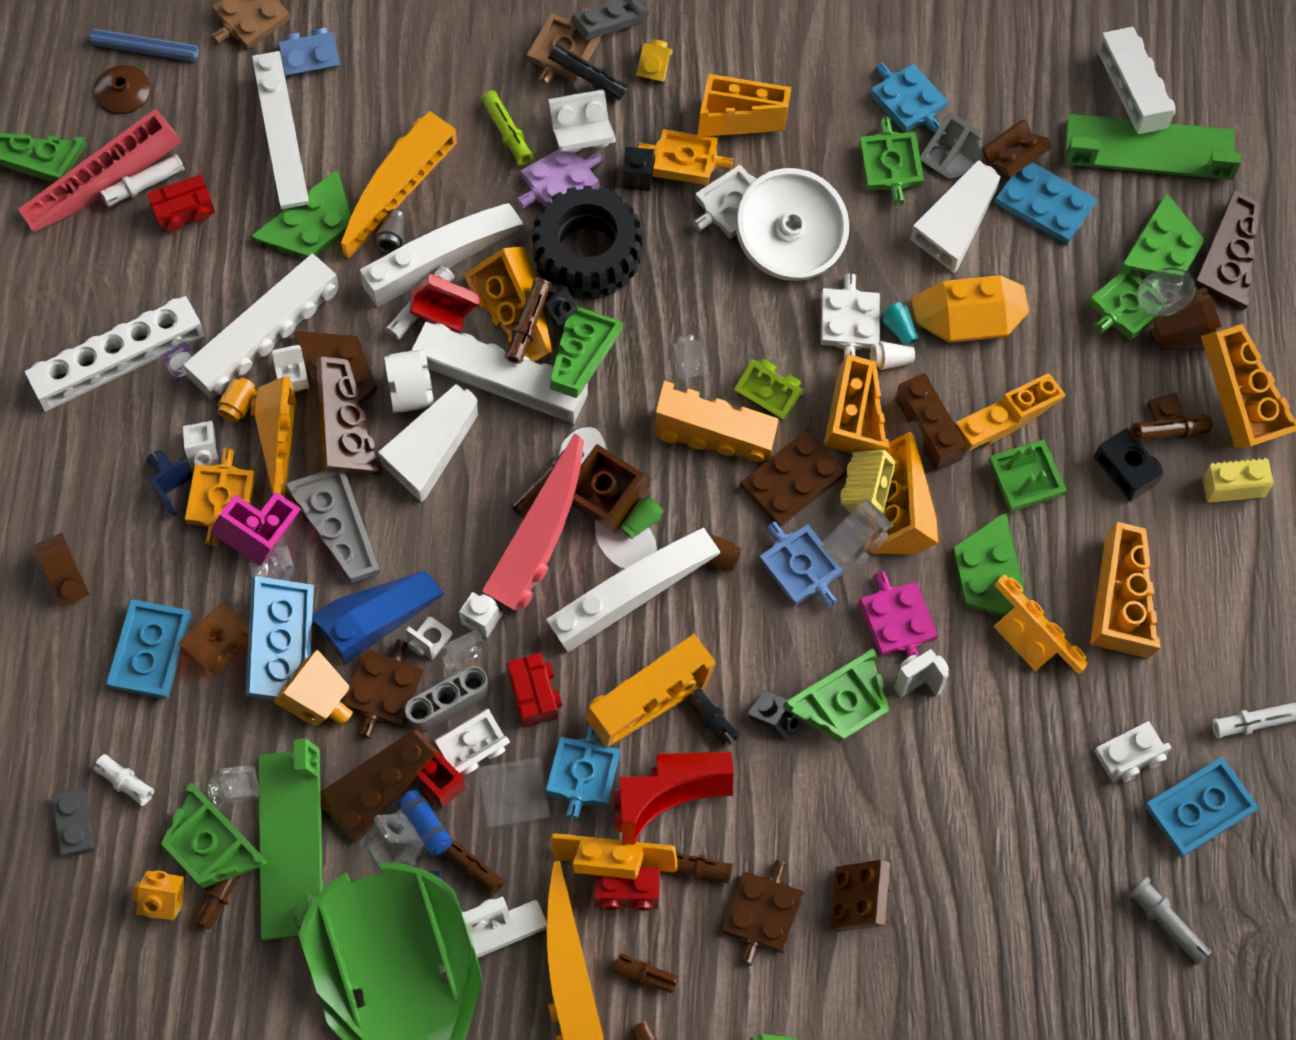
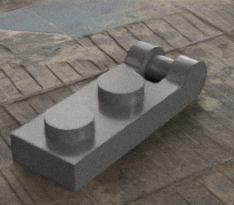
[571,0,649,40]

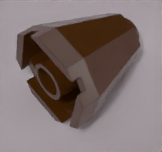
[1150,287,1221,351]

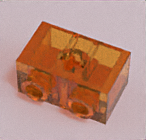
[179,601,249,677]

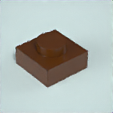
[1147,393,1186,421]

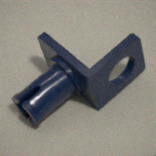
[147,450,193,517]

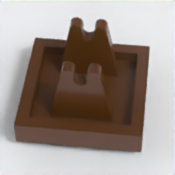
[830,860,892,932]

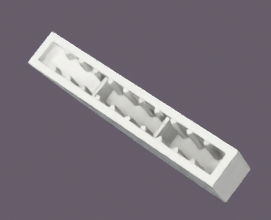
[252,51,309,209]
[360,203,524,308]
[546,528,720,653]

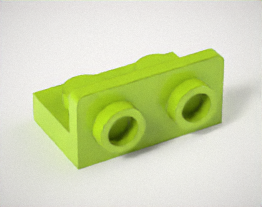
[734,358,806,420]

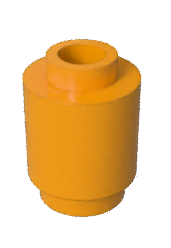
[217,377,257,423]

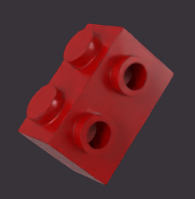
[411,745,465,809]
[595,867,660,911]

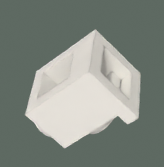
[459,592,503,639]

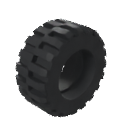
[532,185,642,299]

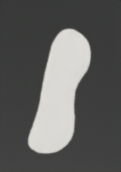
[559,427,657,569]

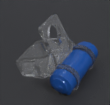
[362,790,453,873]

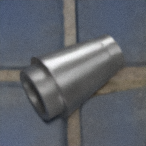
[375,209,404,253]

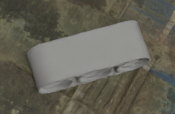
[405,666,489,732]

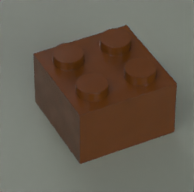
[571,444,650,533]

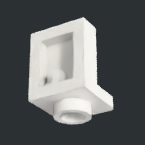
[183,421,220,470]

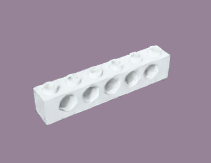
[25,296,205,412]

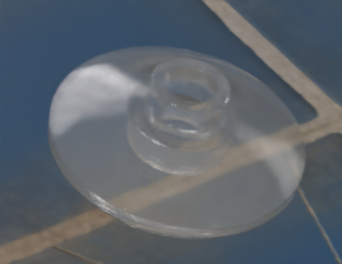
[1137,268,1195,316]

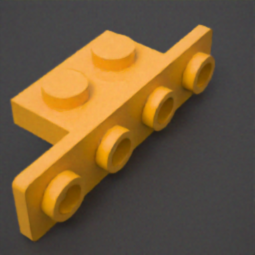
[993,575,1088,674]
[551,833,678,879]

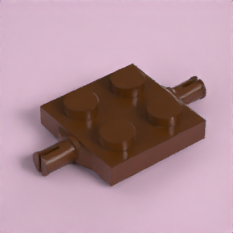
[343,639,424,739]
[723,860,804,966]

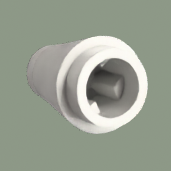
[870,341,915,370]

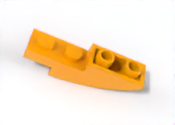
[955,373,1066,451]

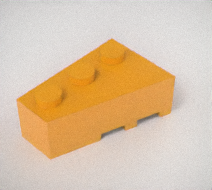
[697,74,791,137]
[824,354,889,454]

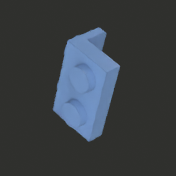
[279,28,340,75]

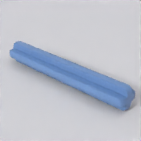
[90,29,199,62]

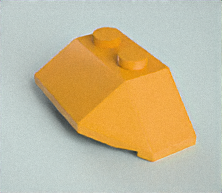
[911,275,1029,343]

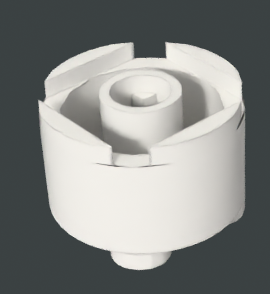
[384,349,434,413]

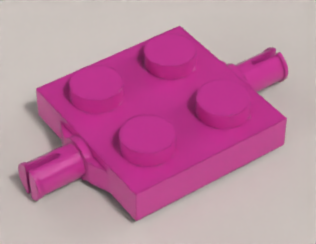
[858,571,938,658]

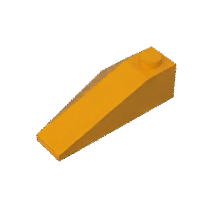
[867,432,938,555]

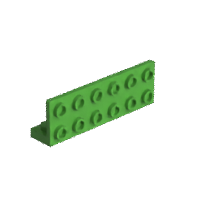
[1065,114,1241,180]
[259,738,323,941]

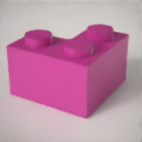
[210,492,301,567]

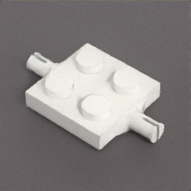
[693,165,771,239]
[820,273,880,359]

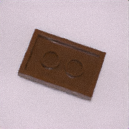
[740,430,846,527]

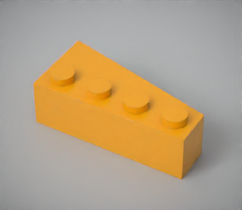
[1201,324,1296,448]
[655,381,779,462]
[1090,522,1160,659]
[586,633,716,748]

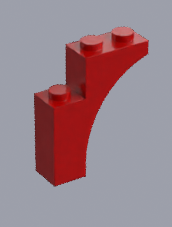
[614,752,734,845]

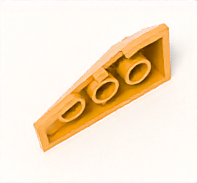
[464,247,552,363]
[251,376,297,498]

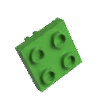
[988,440,1067,513]

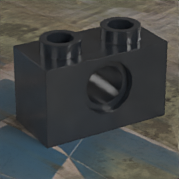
[1094,428,1164,502]

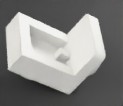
[272,345,310,393]

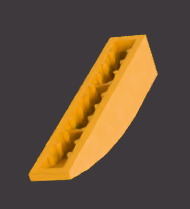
[341,111,457,259]
[547,860,604,1040]

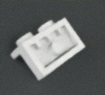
[1094,721,1171,783]

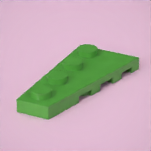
[550,306,623,398]

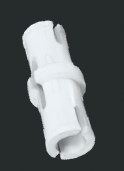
[93,754,154,806]

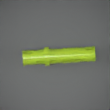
[481,91,534,166]

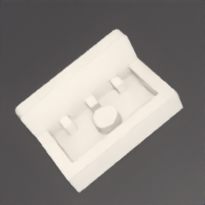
[894,649,949,697]
[433,708,510,776]

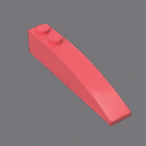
[18,108,182,232]
[482,433,584,612]

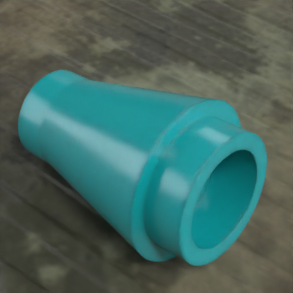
[881,302,919,346]

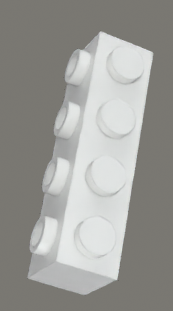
[1097,27,1175,134]

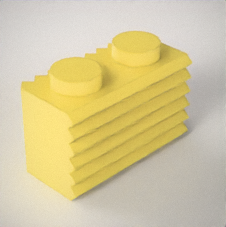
[840,450,896,516]
[1202,458,1273,503]

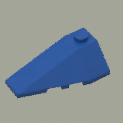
[312,570,444,665]

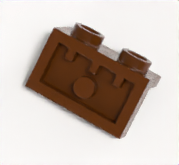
[982,119,1052,177]

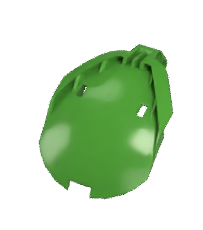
[299,862,482,1040]

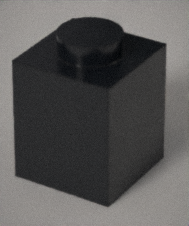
[622,147,653,191]

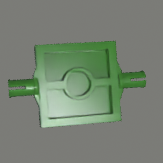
[859,117,924,205]
[1088,270,1170,341]

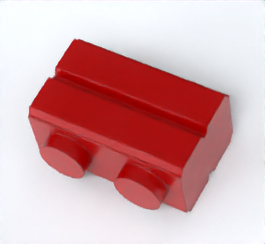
[147,174,215,232]
[506,653,563,727]

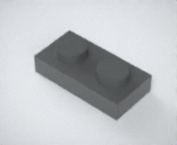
[52,788,95,858]

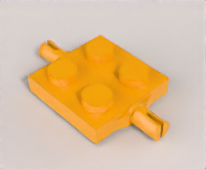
[638,129,734,186]
[185,448,256,546]

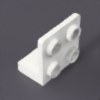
[548,90,616,153]

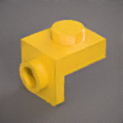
[636,39,673,82]

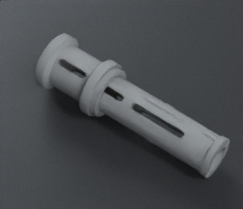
[1127,877,1212,965]

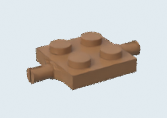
[211,0,291,50]
[527,7,601,86]

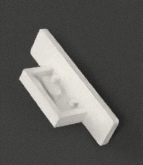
[439,896,547,974]

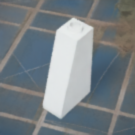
[910,160,1000,273]
[378,384,478,503]

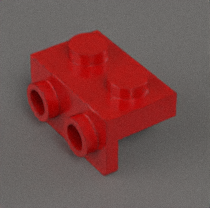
[409,274,480,333]

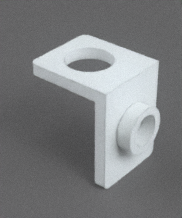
[406,617,453,660]

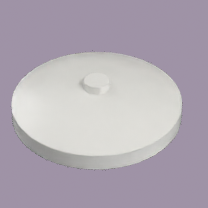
[736,168,849,281]

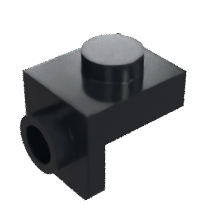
[544,281,578,326]
[747,690,801,741]

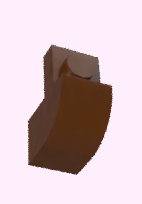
[34,532,90,607]

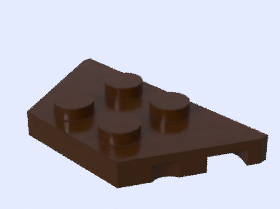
[293,331,377,406]

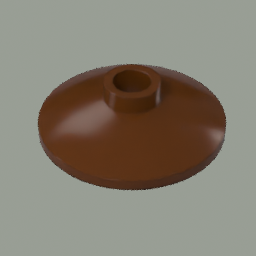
[94,65,151,114]

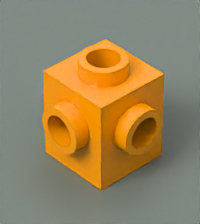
[132,871,184,921]

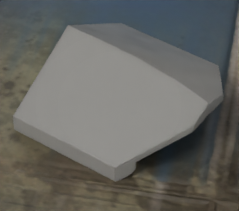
[920,112,983,180]

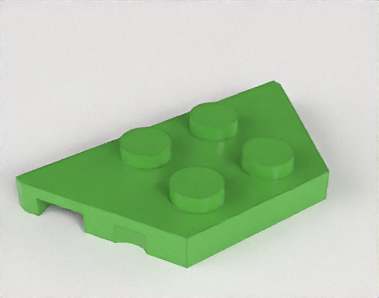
[252,170,351,259]
[1119,194,1205,283]
[952,514,1026,618]
[783,648,889,743]
[161,782,268,888]

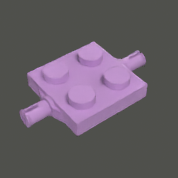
[517,149,604,208]

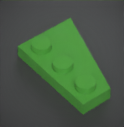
[0,133,87,183]

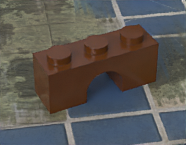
[895,373,967,471]

